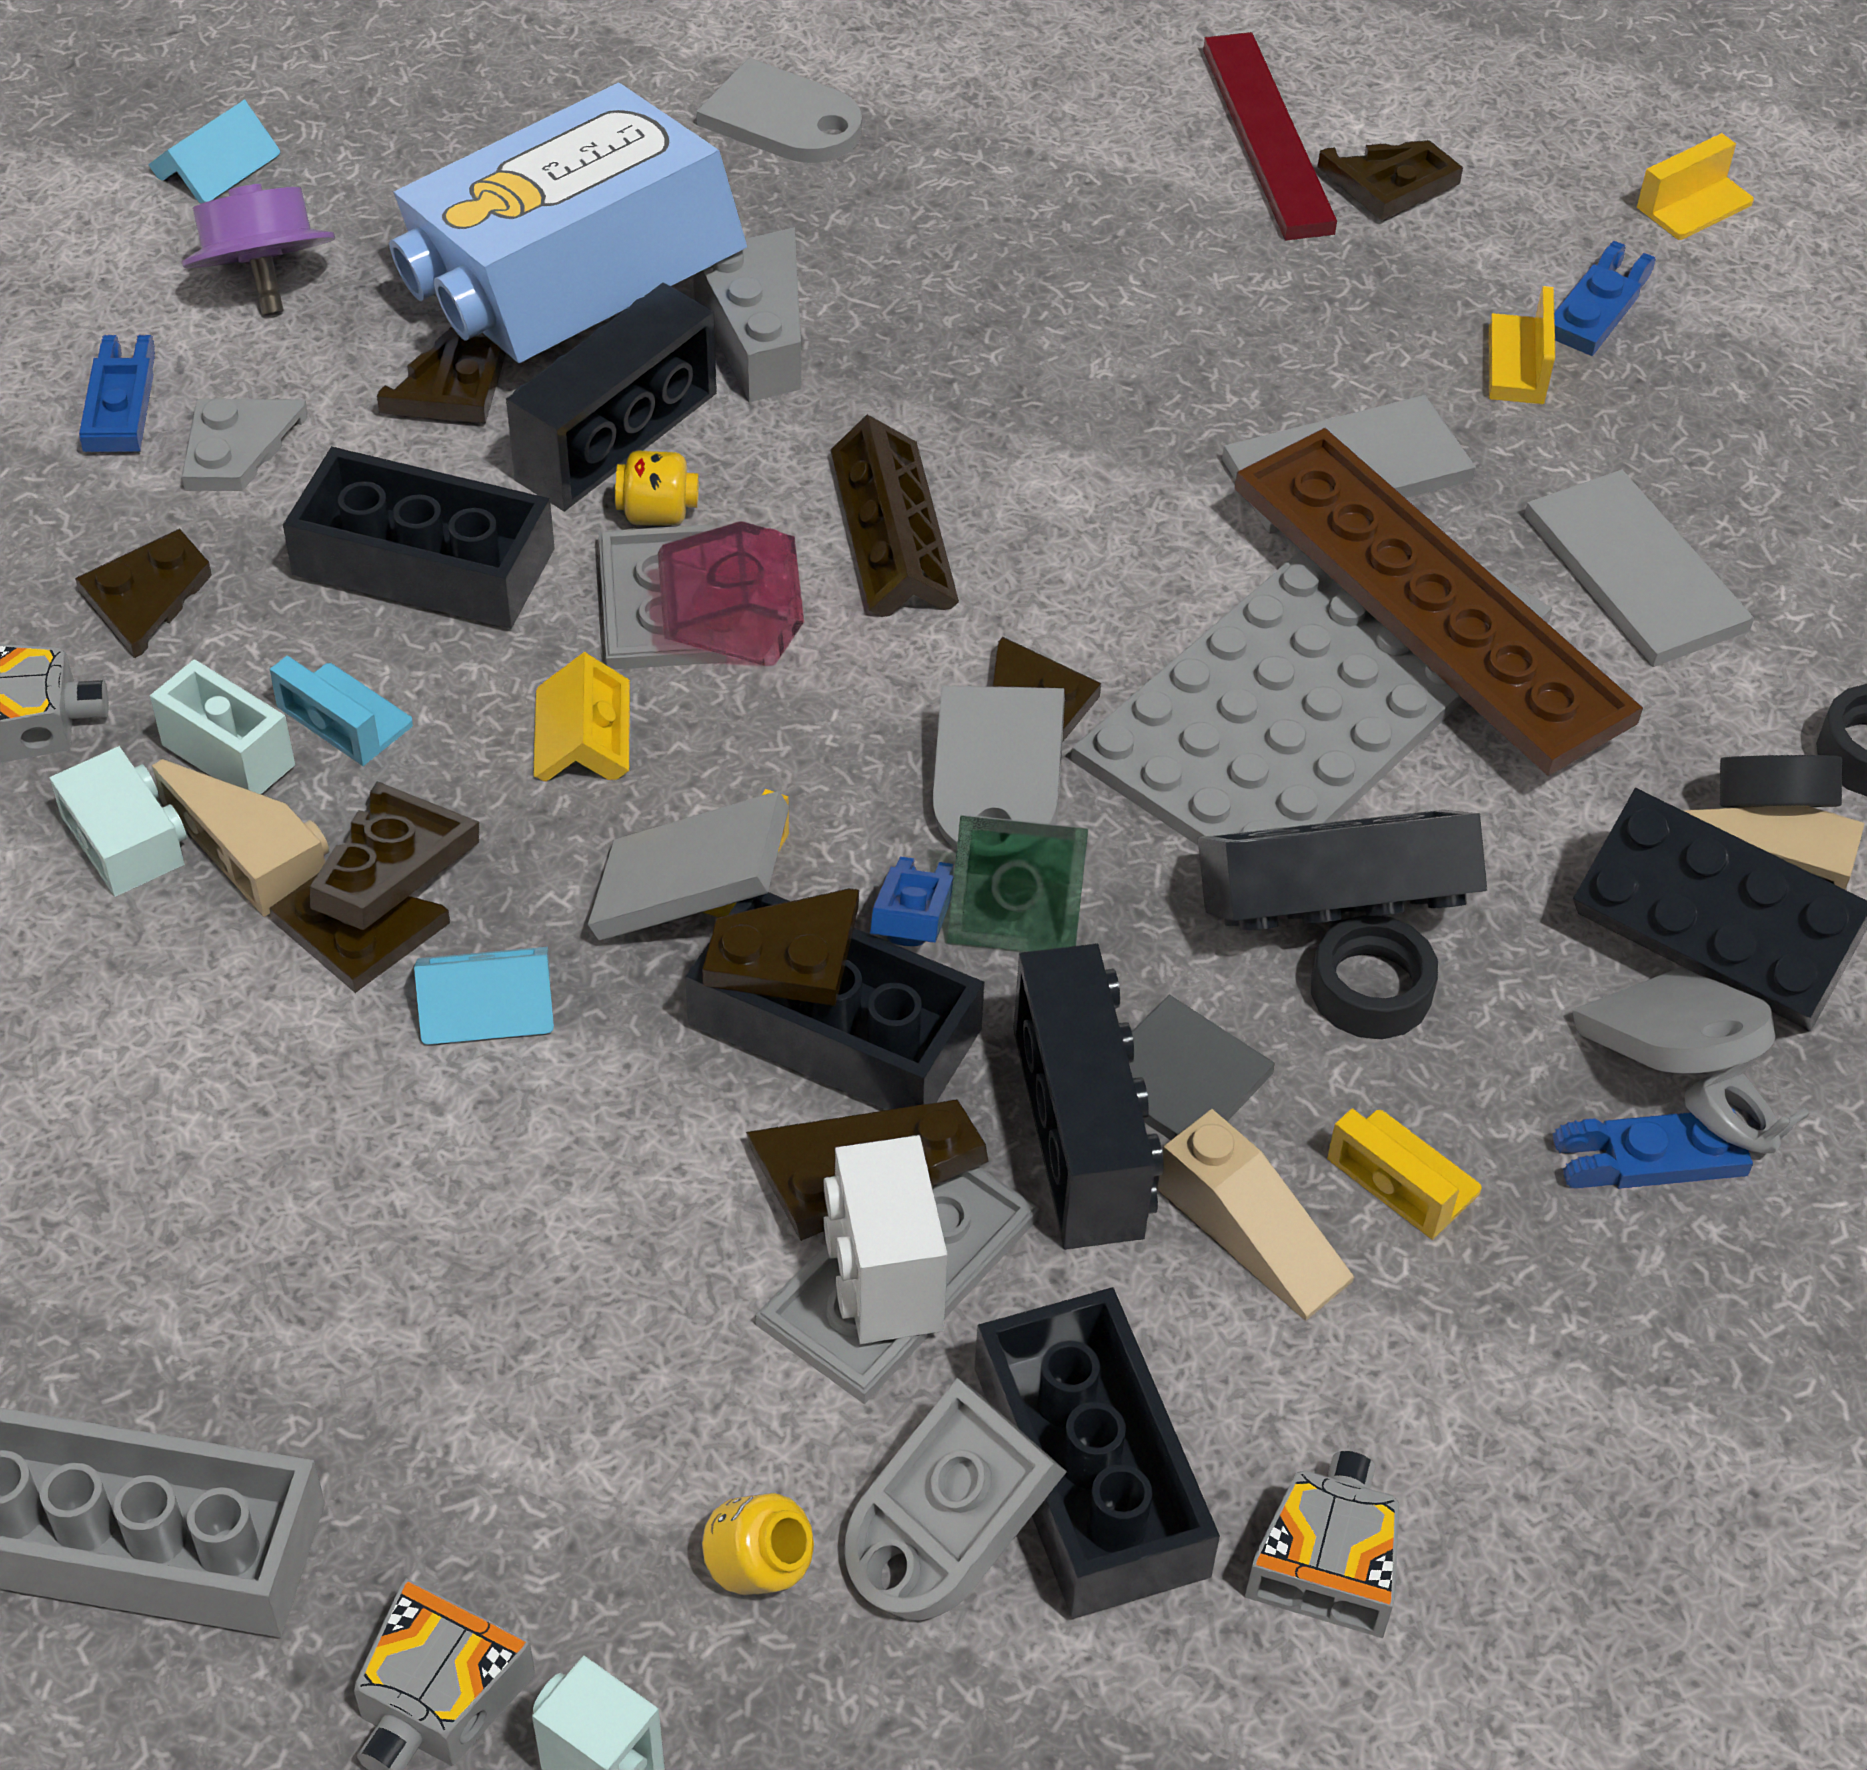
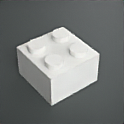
[824,1135,948,1344]

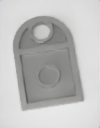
[696,58,862,163]
[933,685,1065,862]
[1572,967,1775,1073]
[845,1378,1067,1620]

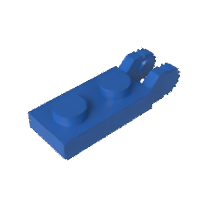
[1554,241,1656,356]
[79,335,155,452]
[870,856,954,947]
[1552,1108,1753,1189]

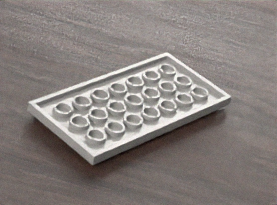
[1071,550,1553,845]

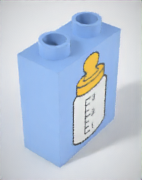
[389,82,747,363]

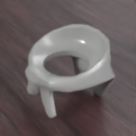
[1684,1055,1810,1154]

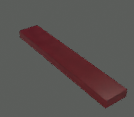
[1203,32,1337,241]

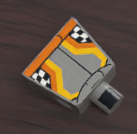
[0,644,109,763]
[1245,1451,1399,1638]
[354,1578,535,1770]

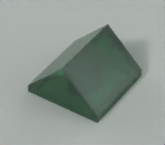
[947,814,1089,951]

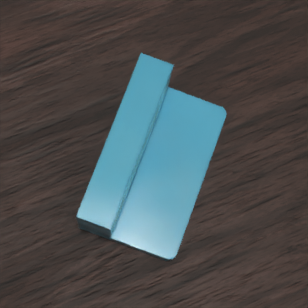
[148,99,280,203]
[269,655,413,766]
[414,947,554,1045]

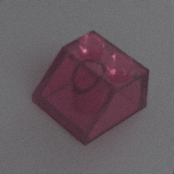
[658,521,804,666]

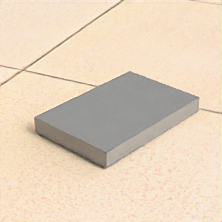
[598,524,727,670]
[588,791,789,940]

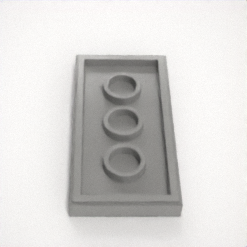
[1222,395,1476,534]
[1524,469,1754,667]
[756,1166,1040,1405]

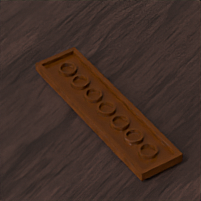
[1234,428,1643,776]

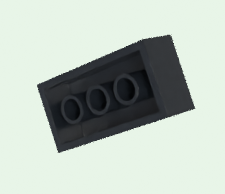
[506,282,717,512]
[283,446,555,629]
[1573,787,1867,1031]
[1197,809,1487,930]
[685,892,985,1110]
[1013,943,1164,1250]
[974,1287,1220,1619]

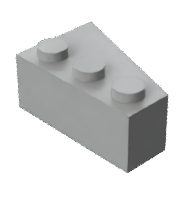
[693,227,801,403]

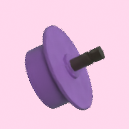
[182,184,335,315]

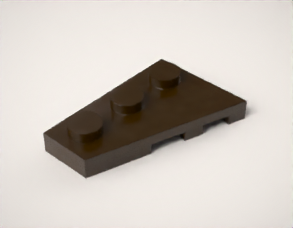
[310,781,479,930]
[746,1099,989,1241]

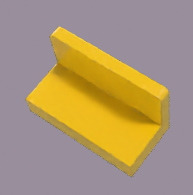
[1637,133,1754,240]
[1489,286,1555,404]
[534,652,630,782]
[1327,1108,1482,1240]

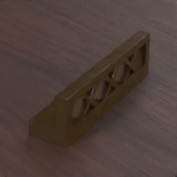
[830,414,959,617]

